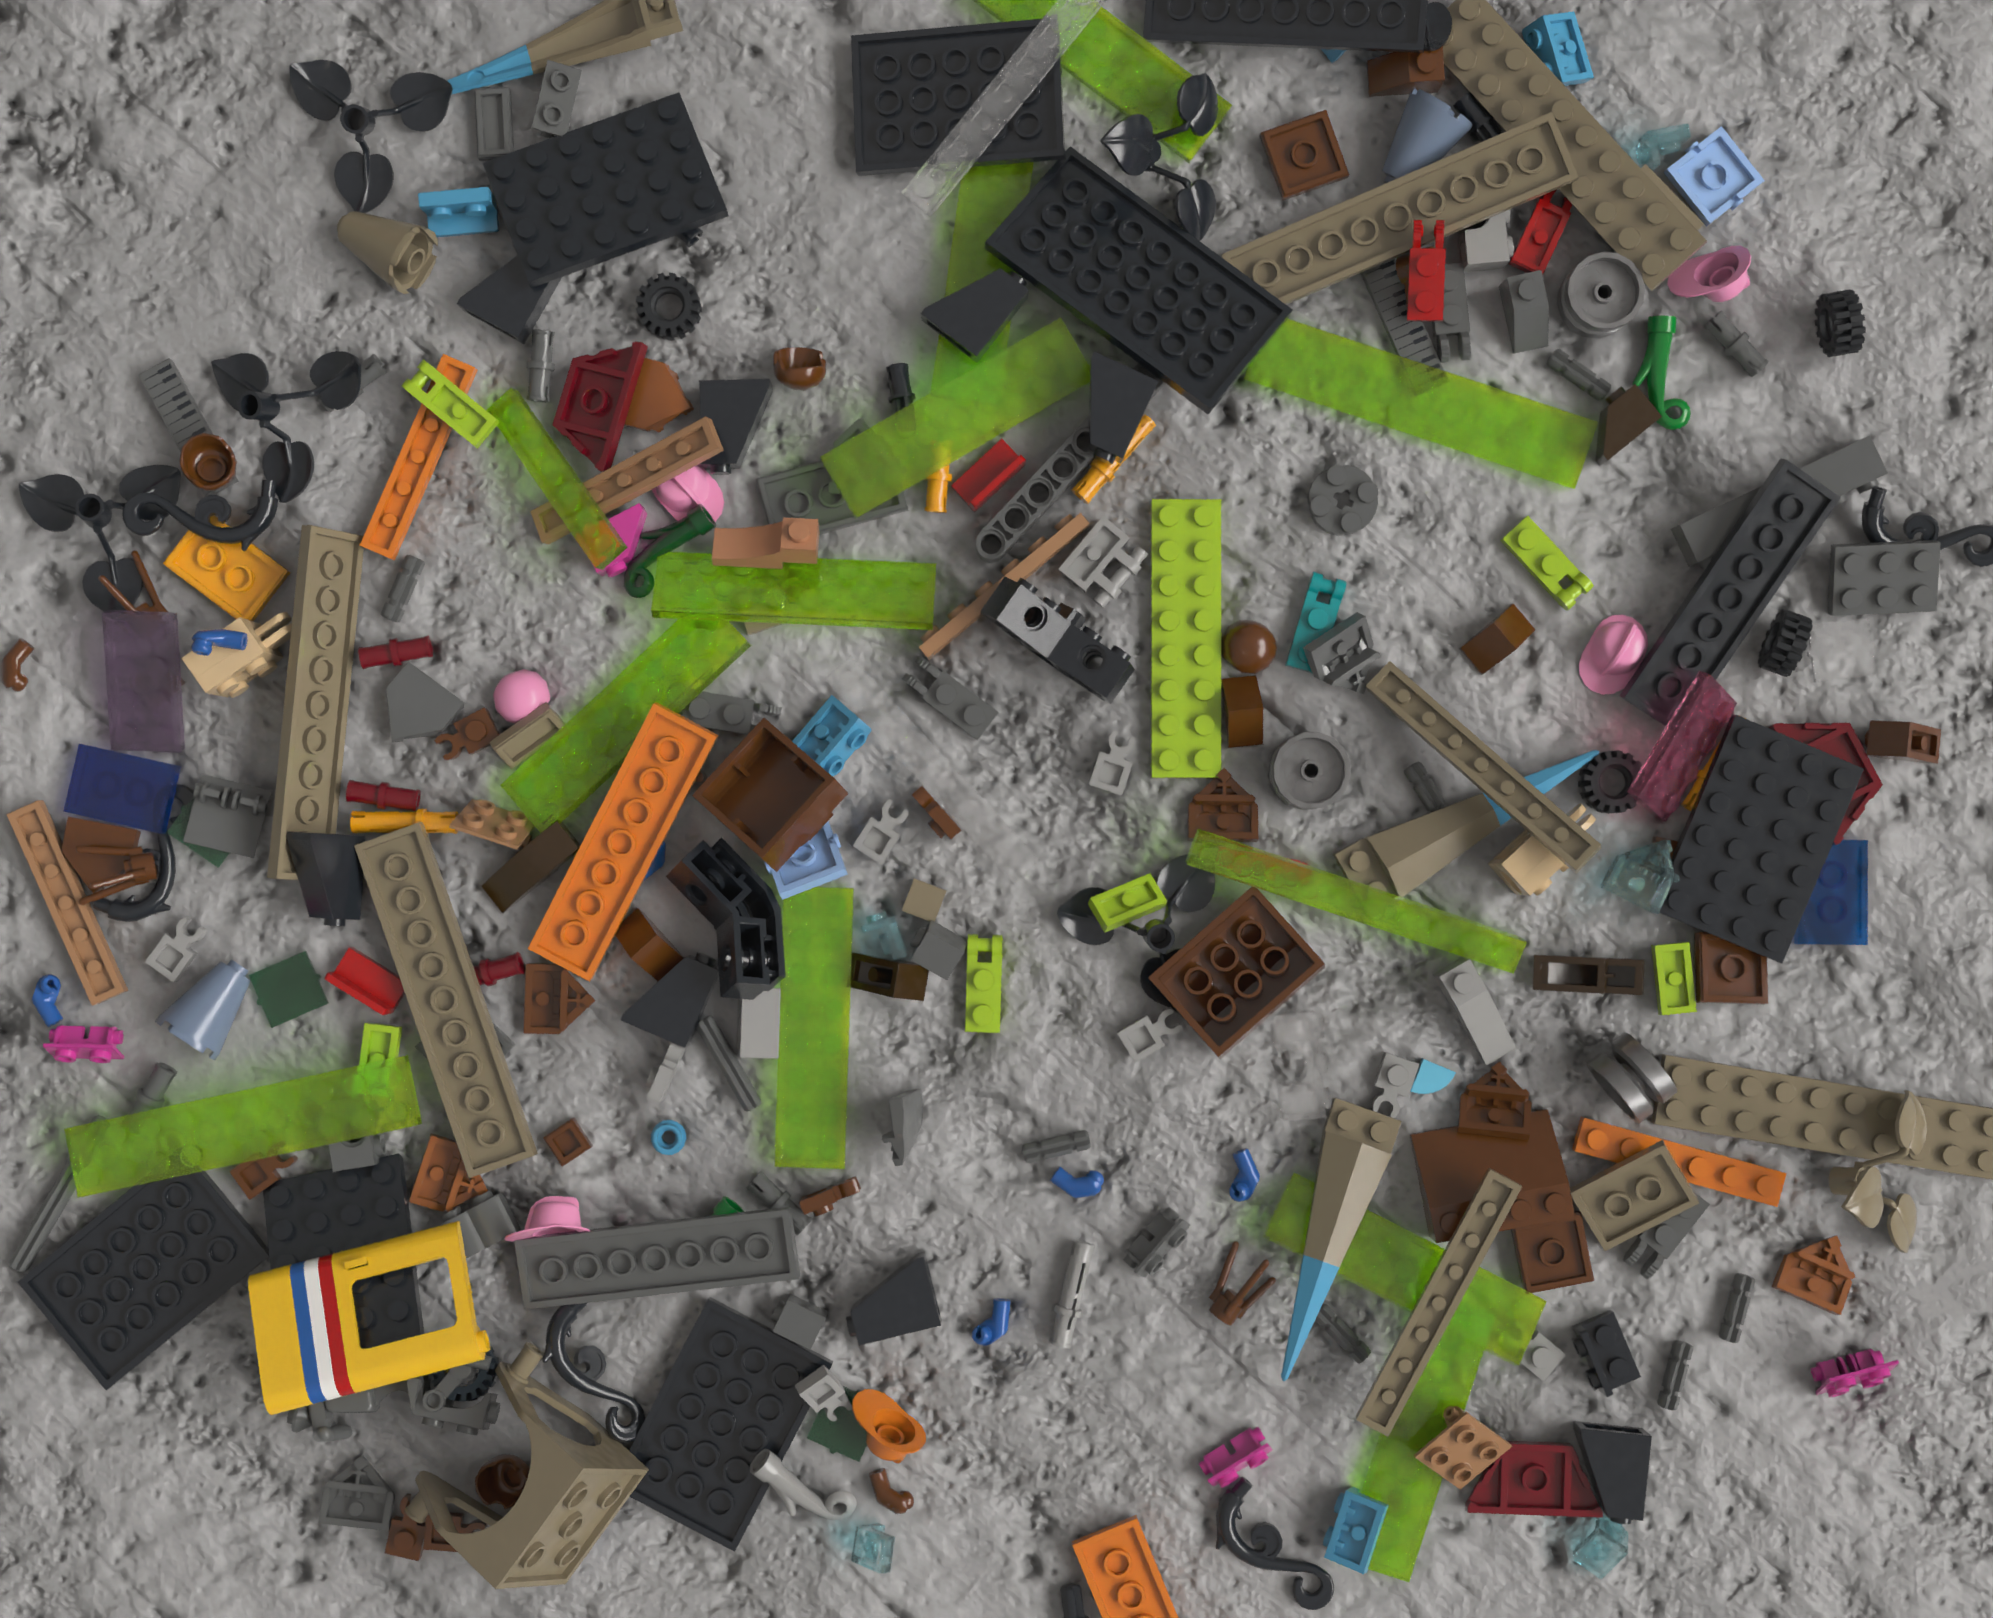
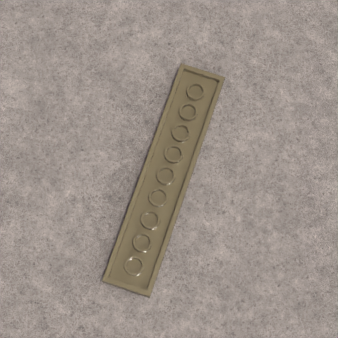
[1443,0,1707,292]
[1221,112,1579,305]
[267,525,364,880]
[354,822,538,1178]
[1651,1054,1993,1180]

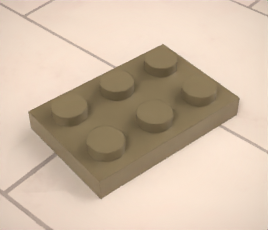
[1570,1140,1699,1251]

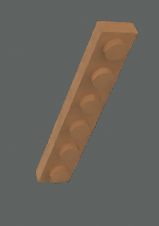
[530,416,724,545]
[919,513,1090,660]
[6,800,129,1006]

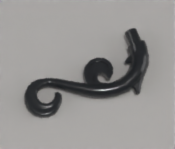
[122,480,278,551]
[1861,486,1993,567]
[93,784,195,922]
[542,1303,645,1443]
[1215,1476,1334,1610]

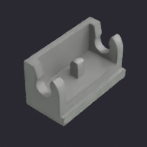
[736,987,781,1059]

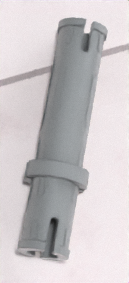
[1049,1239,1095,1348]

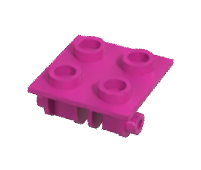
[1810,1348,1899,1398]

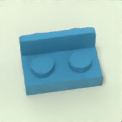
[1522,11,1594,86]
[418,187,499,238]
[792,695,872,776]
[1323,1487,1389,1574]

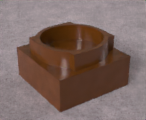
[692,718,848,872]

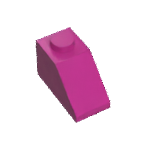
[577,503,647,578]

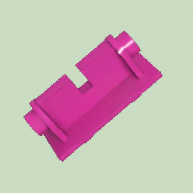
[43,1025,124,1063]
[1199,1427,1273,1488]

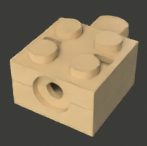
[181,612,292,698]
[1488,803,1596,896]

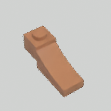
[712,517,820,569]

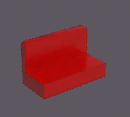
[951,438,1026,512]
[324,947,405,1015]

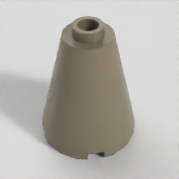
[337,211,438,294]

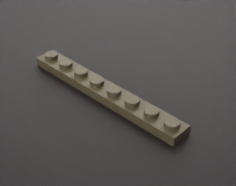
[1366,661,1601,874]
[1356,1168,1522,1437]

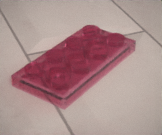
[1627,671,1737,822]

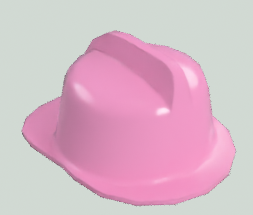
[1667,246,1751,302]
[651,464,724,522]
[1579,615,1648,695]
[504,1196,590,1241]

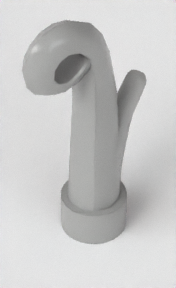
[750,1449,857,1520]

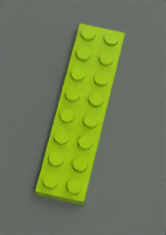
[1151,499,1221,778]

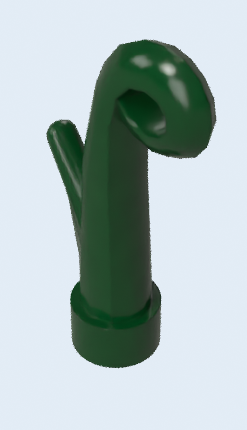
[624,504,716,598]

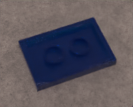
[63,744,181,834]
[1794,840,1868,945]

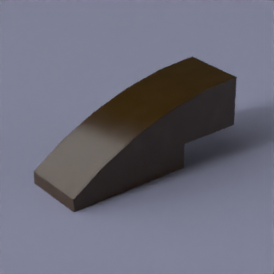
[481,821,580,913]
[1533,955,1645,995]

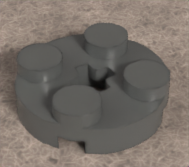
[1307,465,1378,536]

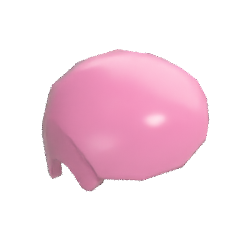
[493,669,550,724]

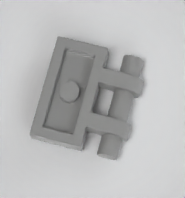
[1058,516,1148,608]

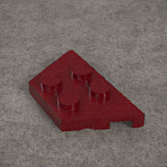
[552,341,648,472]
[1769,723,1883,846]
[1465,1440,1603,1518]

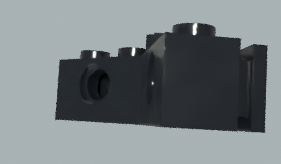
[980,577,1135,704]
[666,837,786,1000]

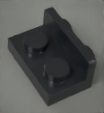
[1572,1310,1641,1397]

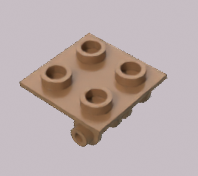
[449,799,538,850]
[1414,1406,1512,1490]

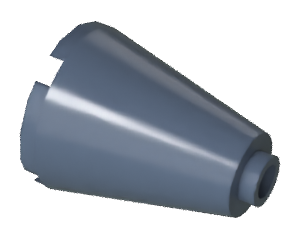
[1382,88,1472,183]
[155,960,250,1060]

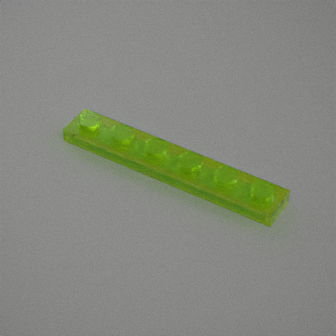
[486,388,628,570]

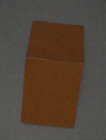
[1459,604,1535,675]
[1221,675,1263,748]
[615,908,684,981]

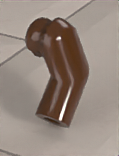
[1,638,35,692]
[869,1468,914,1514]

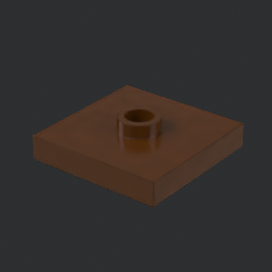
[1259,110,1349,201]
[1694,932,1769,1005]
[1511,1210,1594,1294]

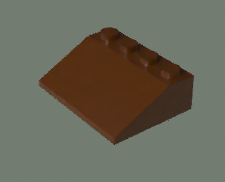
[1148,885,1325,1060]
[1410,1109,1575,1243]

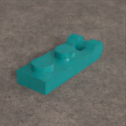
[1285,572,1347,674]

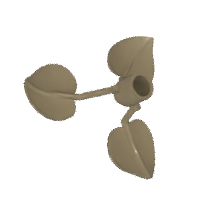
[1829,1090,1927,1253]

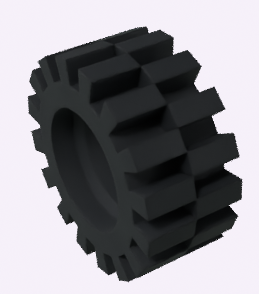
[636,272,702,341]
[1815,289,1866,357]
[1758,608,1813,677]
[1578,750,1647,814]

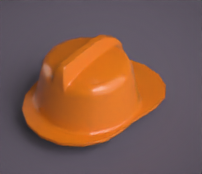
[852,1389,926,1464]

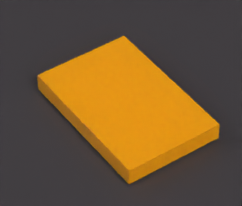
[163,515,291,621]

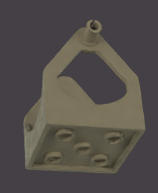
[404,1342,649,1589]

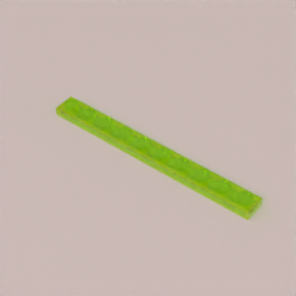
[1186,829,1527,974]

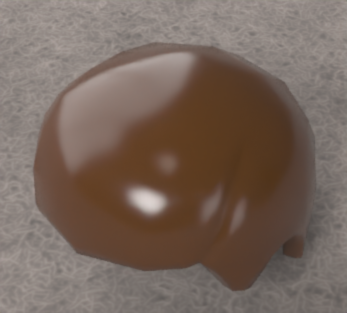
[773,347,826,391]
[179,433,237,491]
[1221,620,1277,674]
[475,1453,530,1509]

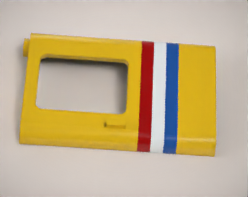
[248,1221,490,1415]

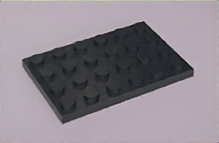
[851,17,1065,176]
[483,92,729,288]
[1650,715,1864,963]
[18,1146,269,1390]
[263,1153,424,1349]
[629,1297,833,1552]

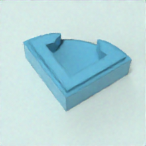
[1411,1058,1456,1094]

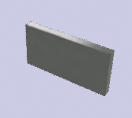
[756,442,909,535]

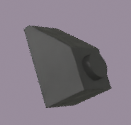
[1499,270,1549,354]

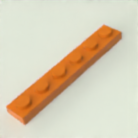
[360,354,478,561]
[1572,1116,1787,1207]

